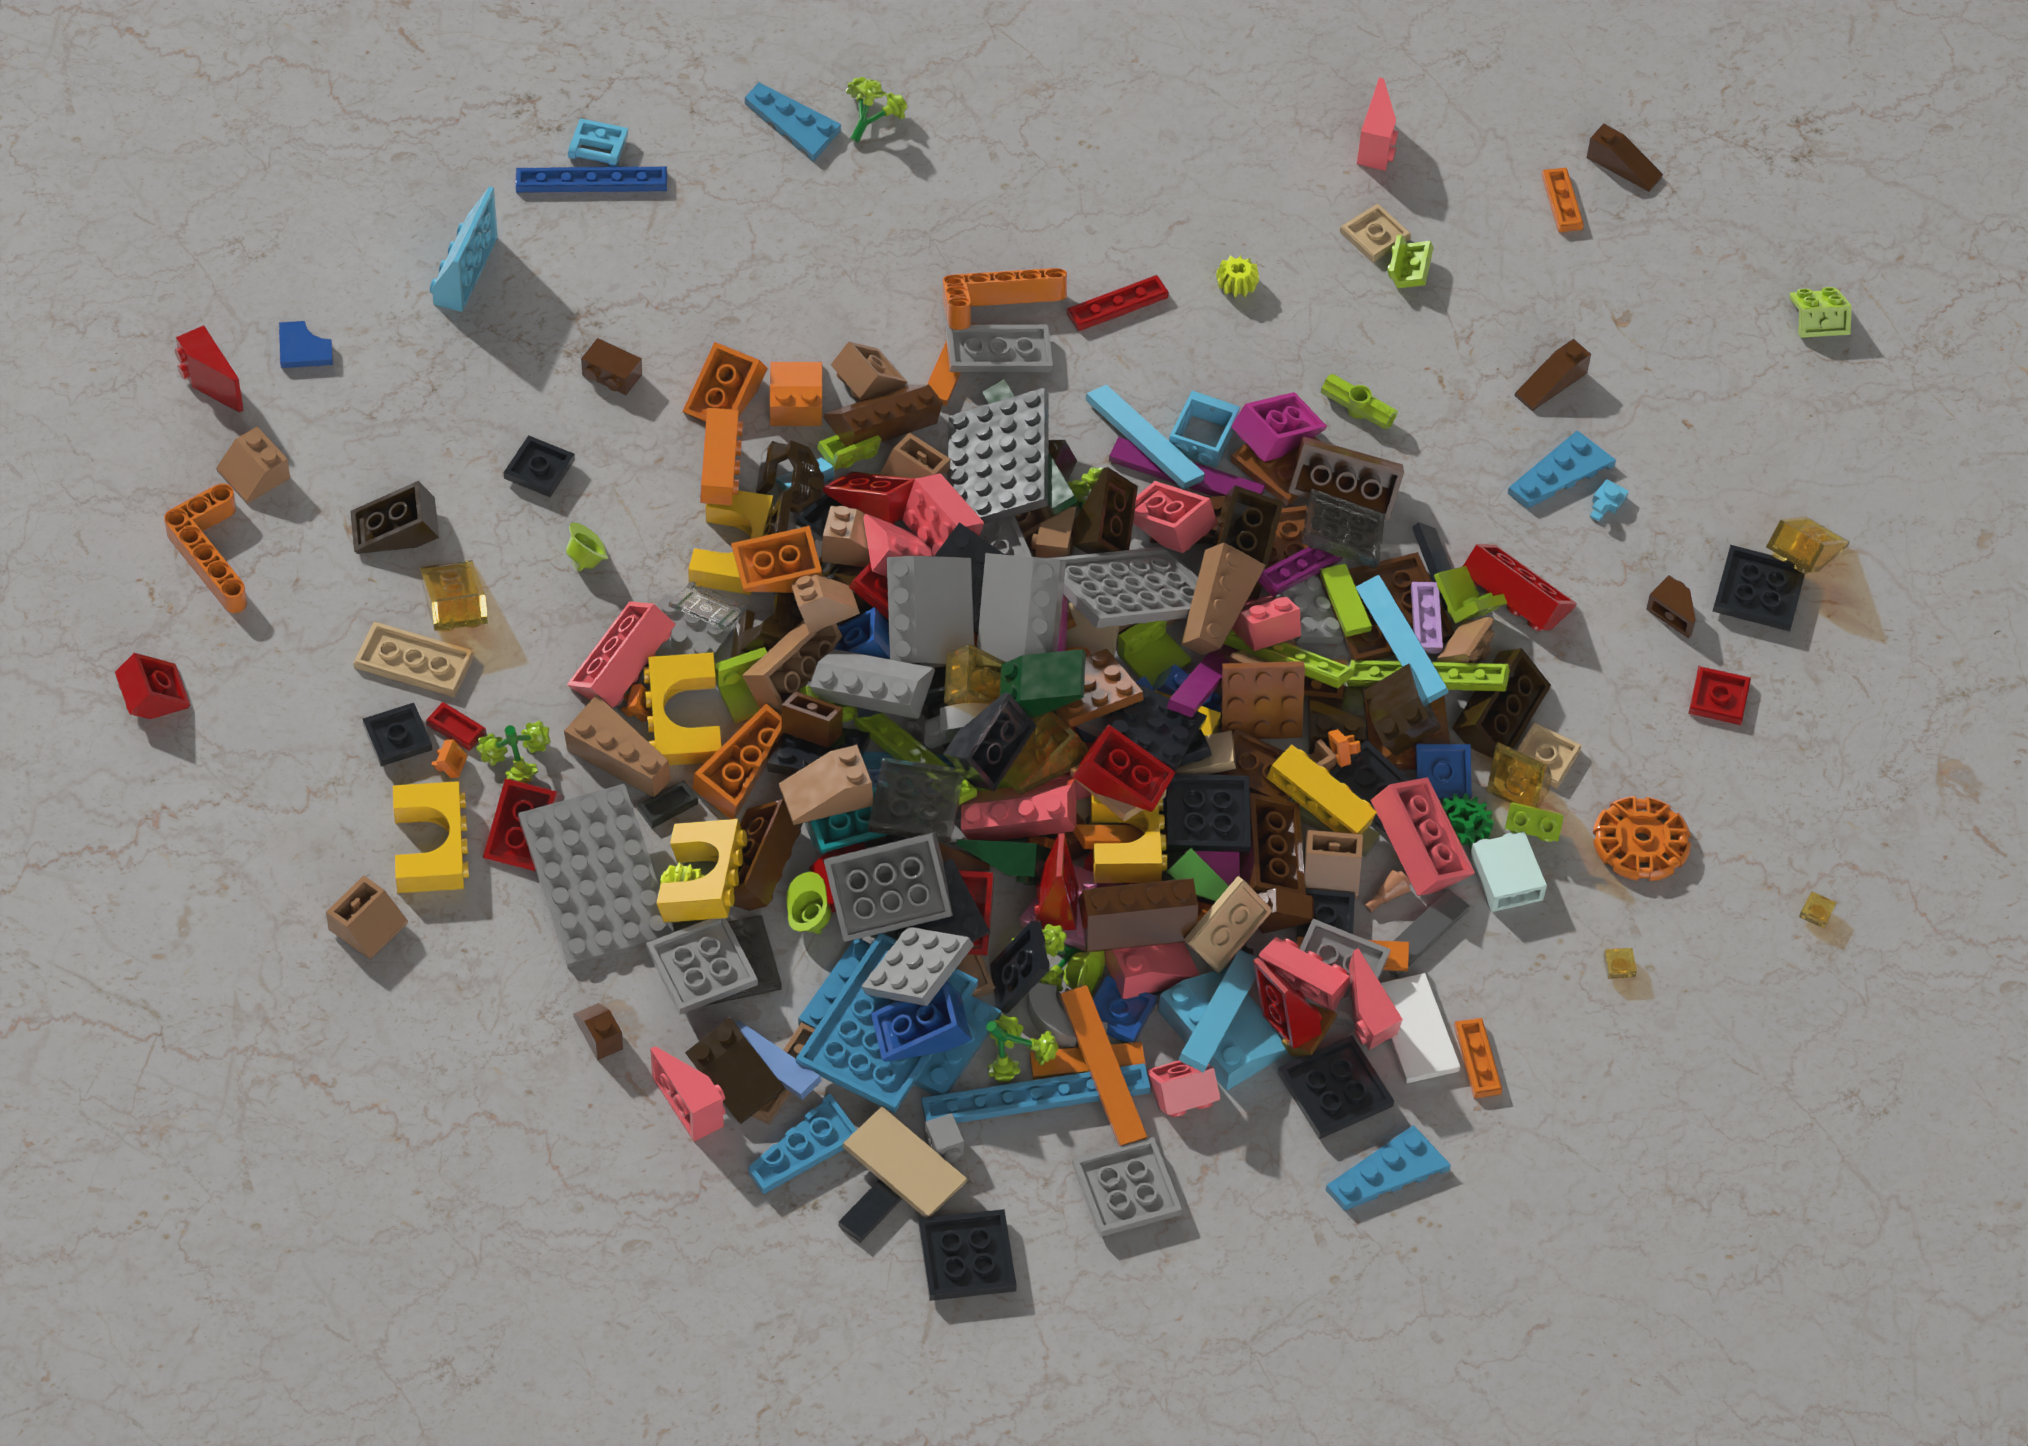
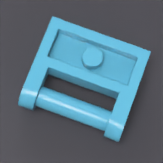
[568,118,628,167]

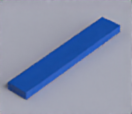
[516,166,667,193]

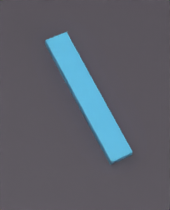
[1086,384,1205,489]
[1356,575,1449,703]
[1178,950,1256,1073]

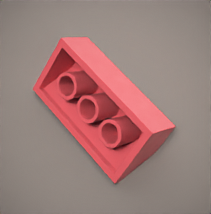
[567,601,676,708]
[1371,777,1475,896]
[961,779,1076,841]

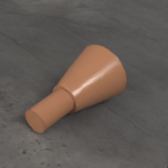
[1364,870,1411,913]

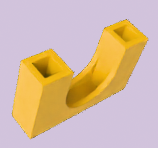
[688,490,774,595]
[643,652,721,766]
[393,781,469,893]
[1090,794,1167,883]
[656,819,747,923]

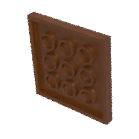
[1319,552,1454,662]

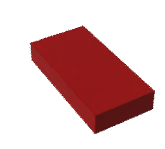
[426,702,486,751]

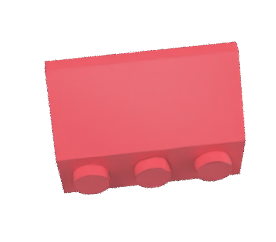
[1258,937,1350,1011]

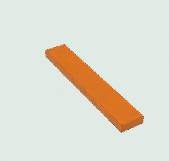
[1060,985,1147,1146]

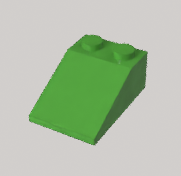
[1167,848,1229,905]

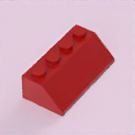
[1462,544,1577,632]

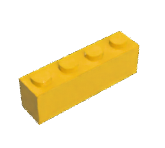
[1267,744,1377,835]

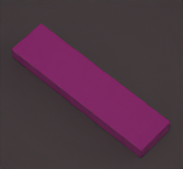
[1258,537,1345,597]

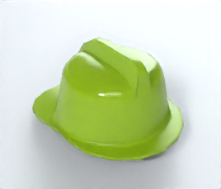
[566,522,608,571]
[786,872,832,935]
[1063,951,1105,997]

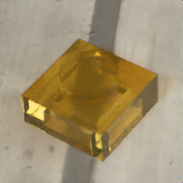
[1799,891,1837,929]
[1604,948,1637,979]

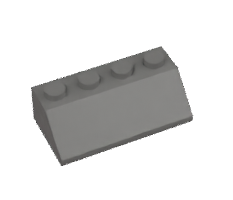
[810,649,935,719]

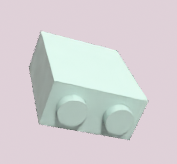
[1470,832,1547,912]

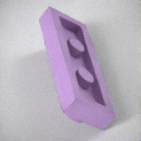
[1411,582,1443,654]

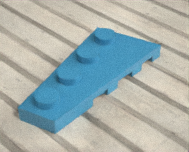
[745,82,841,162]
[1508,430,1616,508]
[748,1093,857,1195]
[1326,1125,1451,1211]

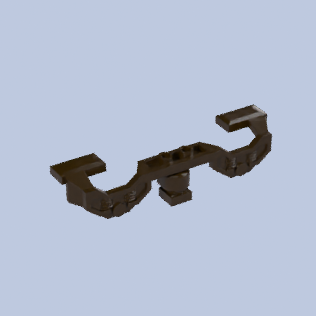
[730,440,824,658]

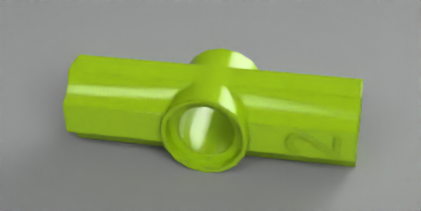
[1321,374,1398,430]

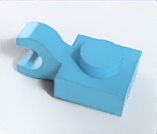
[1590,479,1629,522]

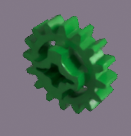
[1442,793,1494,849]

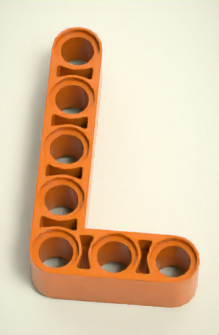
[943,268,1067,330]
[164,483,247,613]

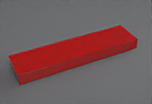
[1067,275,1169,332]

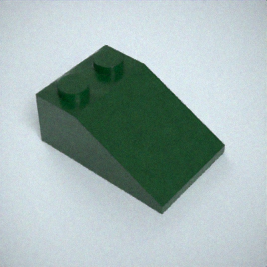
[1000,649,1086,719]
[956,839,1052,886]

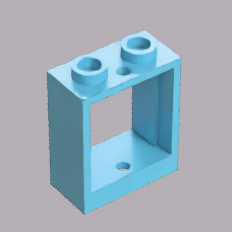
[1169,391,1240,468]

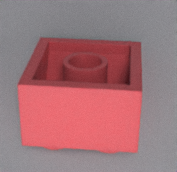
[1147,1061,1221,1117]

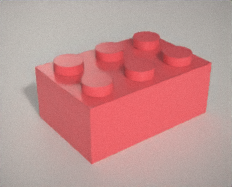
[902,473,984,556]

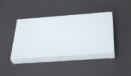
[1380,973,1461,1084]

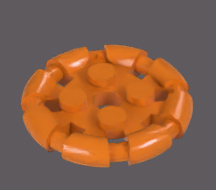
[1593,796,1691,881]

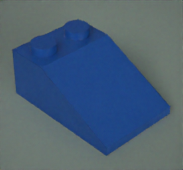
[832,607,890,660]
[871,981,972,1062]

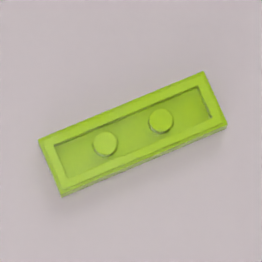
[1320,563,1372,637]

